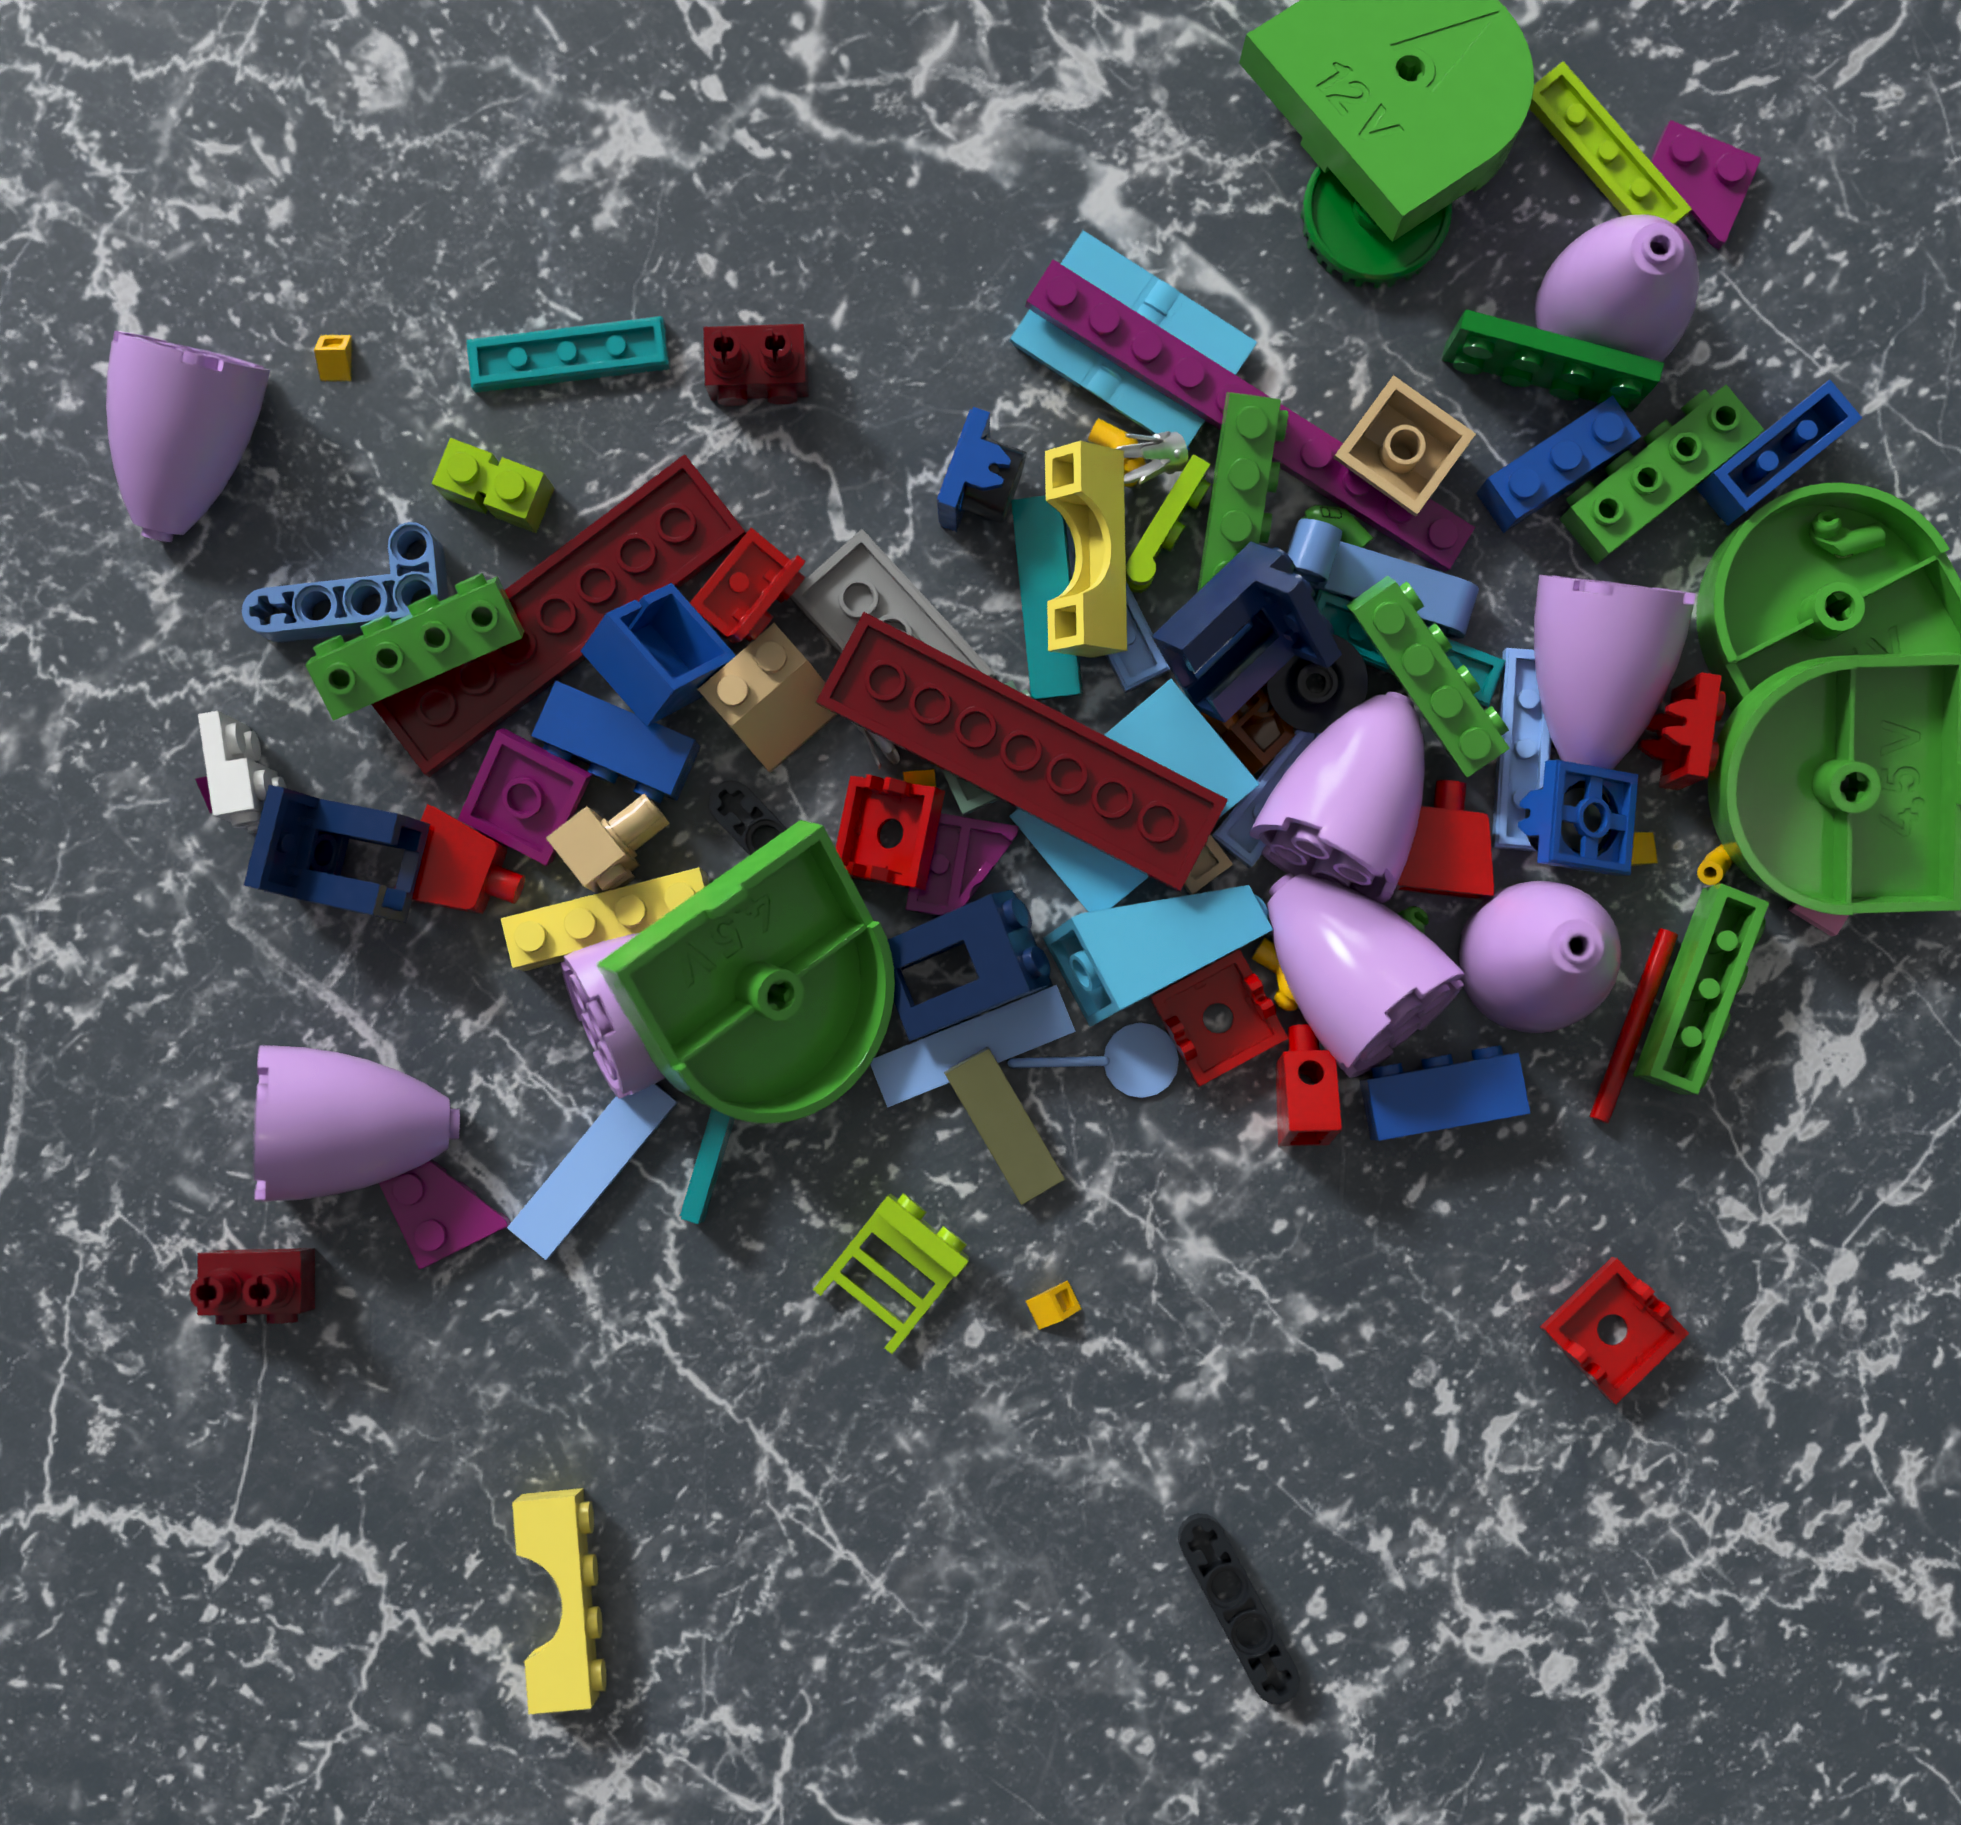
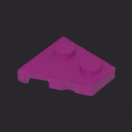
[906,813,1019,916]
[379,1159,511,1270]

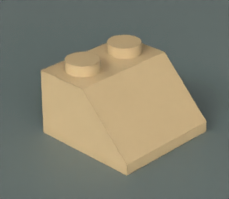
[1333,375,1476,517]
[698,623,837,773]

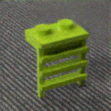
[813,1193,969,1354]

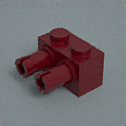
[703,324,809,406]
[189,1248,315,1325]

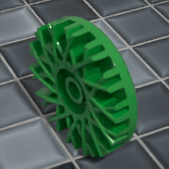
[1301,165,1452,288]

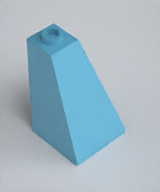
[1043,885,1273,1027]

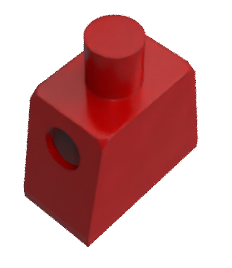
[1395,780,1494,900]
[394,804,525,914]
[1276,1024,1342,1146]

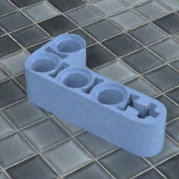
[1286,519,1479,638]
[242,522,448,642]

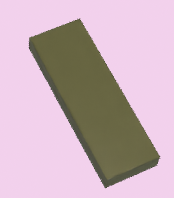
[944,1047,1065,1205]

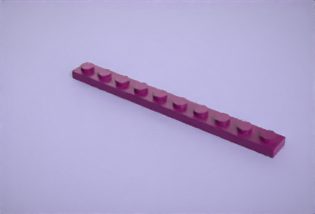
[1025,259,1475,572]

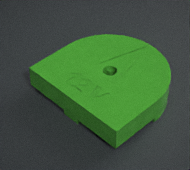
[1239,0,1534,242]
[1696,482,1961,712]
[1708,653,1961,915]
[595,820,895,1124]

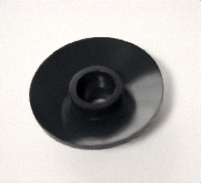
[1266,634,1368,733]

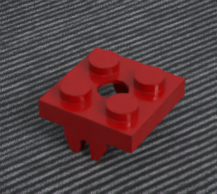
[1637,672,1726,791]
[835,774,945,890]
[1150,949,1288,1087]
[1540,1257,1689,1405]

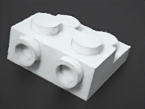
[198,711,286,833]

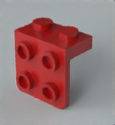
[690,527,806,644]

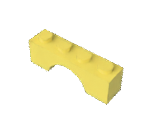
[1045,441,1127,658]
[500,867,709,971]
[512,1488,606,1715]

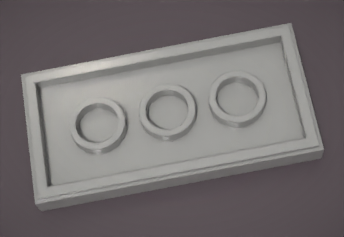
[790,529,996,679]

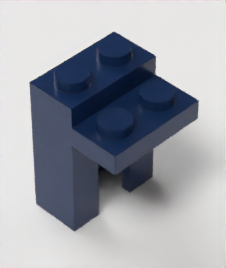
[1151,541,1342,723]
[243,785,430,923]
[888,890,1053,1041]

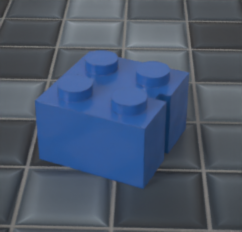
[580,583,736,727]

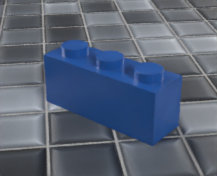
[1696,380,1862,526]
[1476,396,1642,533]
[531,681,701,804]
[1359,1045,1531,1141]

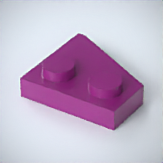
[1651,120,1761,249]

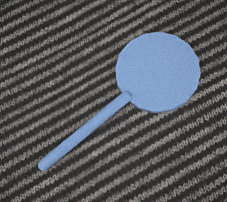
[1008,1022,1179,1098]

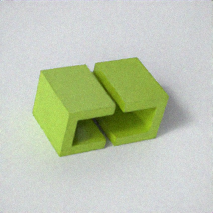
[431,437,555,534]

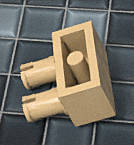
[546,794,670,894]

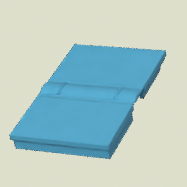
[1010,230,1257,447]
[1009,678,1260,912]

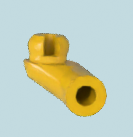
[1088,418,1146,487]
[1697,844,1733,885]
[1251,938,1298,1011]

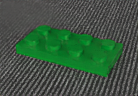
[1441,309,1664,412]

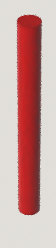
[1589,928,1679,1124]

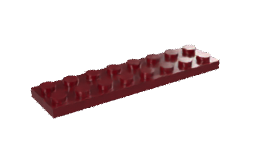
[371,454,746,777]
[816,612,1228,892]

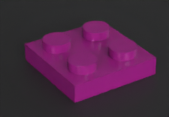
[457,728,593,866]

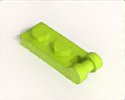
[1126,454,1211,593]

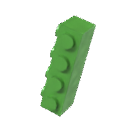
[1559,384,1765,565]
[1197,392,1288,592]
[305,573,524,721]
[1346,576,1510,778]
[1633,883,1769,1095]

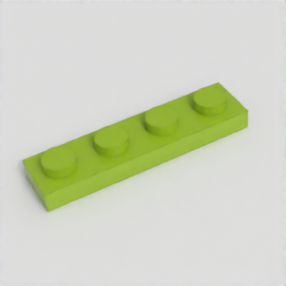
[1529,61,1692,225]

